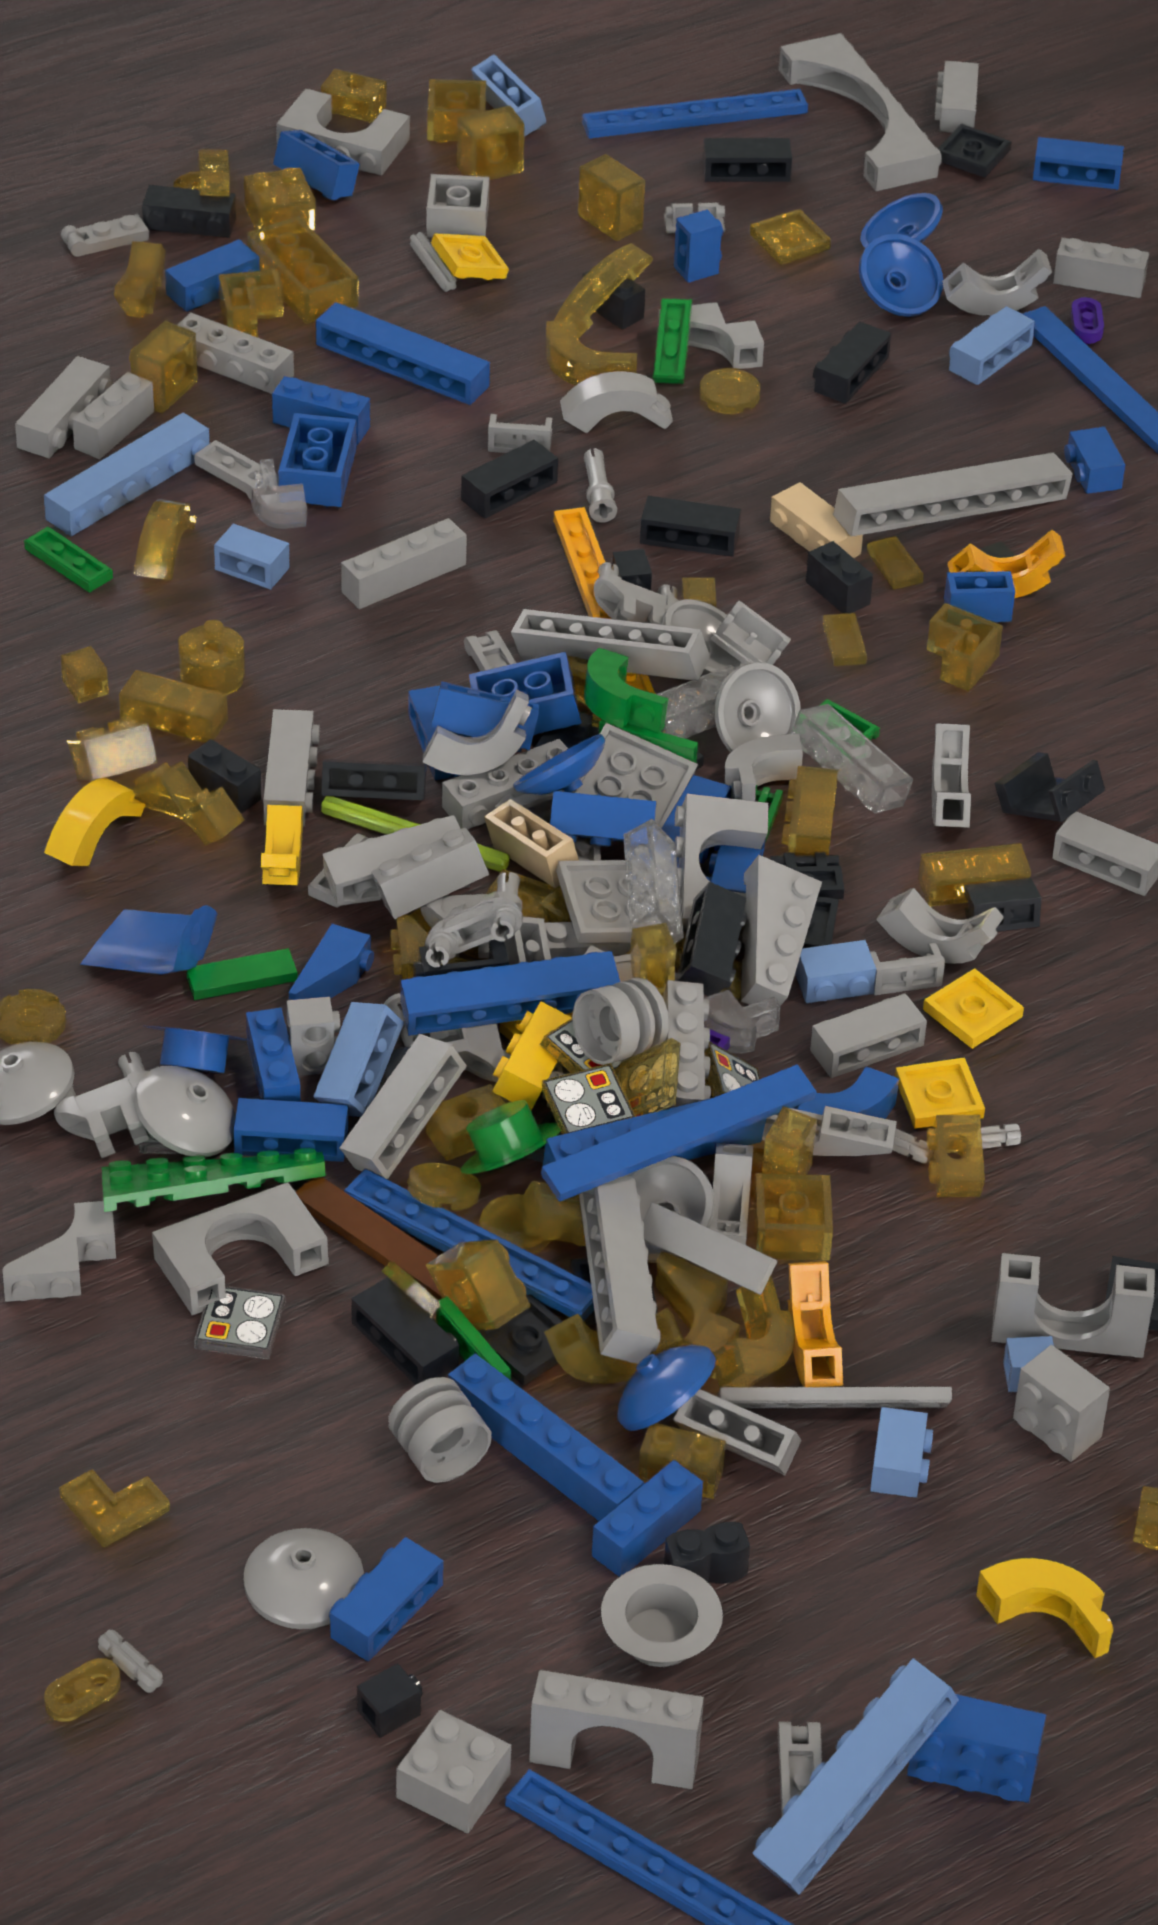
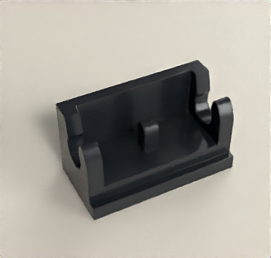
[964,878,1042,931]

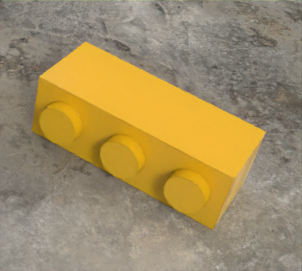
[492,1001,573,1110]

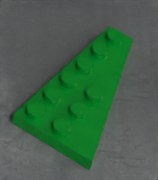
[102,1148,326,1212]

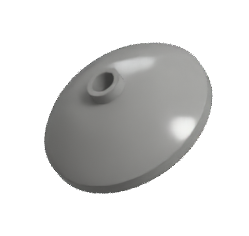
[662,599,744,679]
[715,662,801,752]
[0,1042,75,1125]
[134,1066,236,1157]
[627,1156,715,1263]
[244,1528,364,1629]

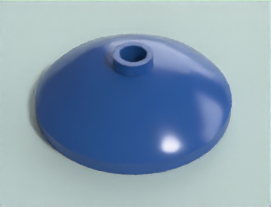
[861,193,943,249]
[859,234,943,317]
[513,734,605,795]
[617,1345,716,1430]

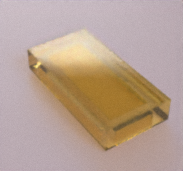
[867,536,924,590]
[823,613,867,666]
[382,1262,440,1315]

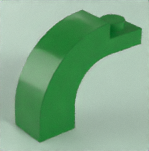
[584,648,668,733]

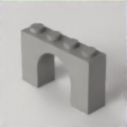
[276,88,410,176]
[672,794,768,940]
[152,1182,329,1315]
[991,1253,1155,1358]
[529,1670,704,1789]

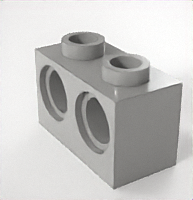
[287,997,341,1076]

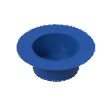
[144,1026,251,1074]

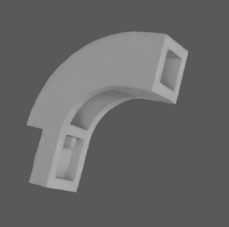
[942,249,1052,315]
[560,371,673,433]
[423,689,532,775]
[932,723,971,827]
[725,734,803,801]
[876,888,1004,964]
[709,1143,753,1245]

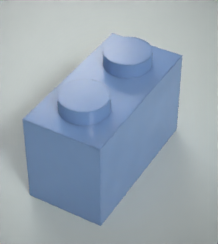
[214,524,290,589]
[795,940,876,1003]
[870,1407,933,1498]

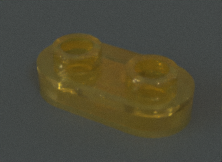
[44,1658,121,1722]

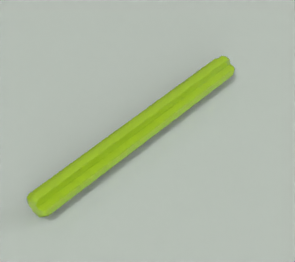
[321,796,510,873]

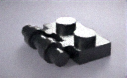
[770,851,845,900]

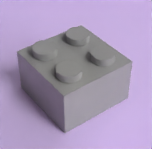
[427,174,489,238]
[1013,1344,1110,1462]
[396,1710,511,1834]

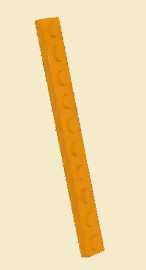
[553,507,655,694]

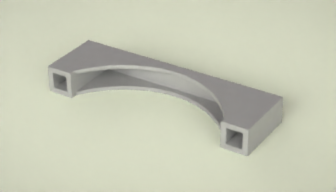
[779,33,942,191]

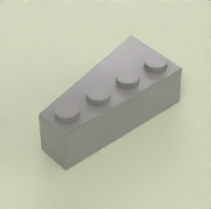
[323,815,470,906]
[741,855,822,1015]

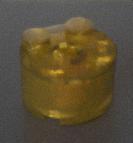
[178,620,245,697]

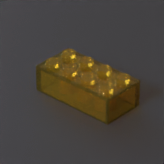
[247,216,358,324]

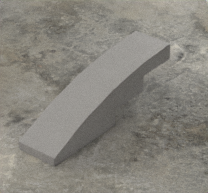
[748,1106,897,1156]
[643,1202,777,1295]

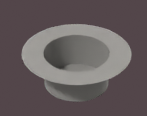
[601,1564,723,1667]

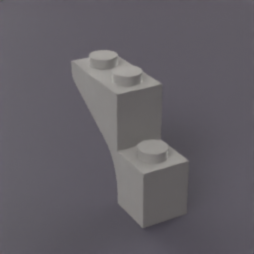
[657,302,764,370]
[3,1201,116,1302]

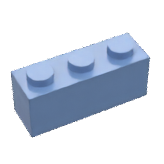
[471,55,547,137]
[949,306,1035,385]
[314,1002,404,1117]

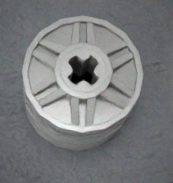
[572,977,669,1065]
[388,1377,491,1483]

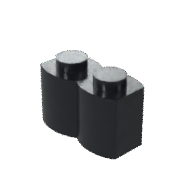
[664,1522,750,1584]

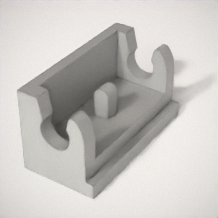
[488,414,552,453]
[710,600,791,665]
[870,943,945,995]

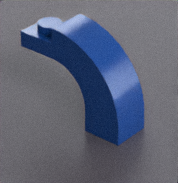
[776,1066,899,1119]

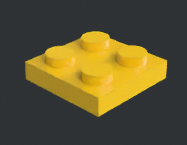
[431,233,509,280]
[923,968,1024,1049]
[895,1057,985,1129]

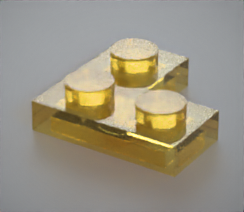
[59,1469,170,1548]

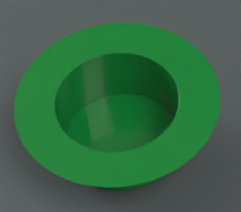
[461,1100,562,1174]

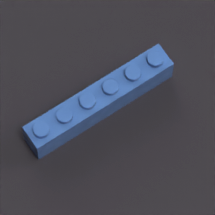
[44,412,209,537]
[752,1658,959,1895]

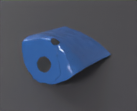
[80,905,218,974]

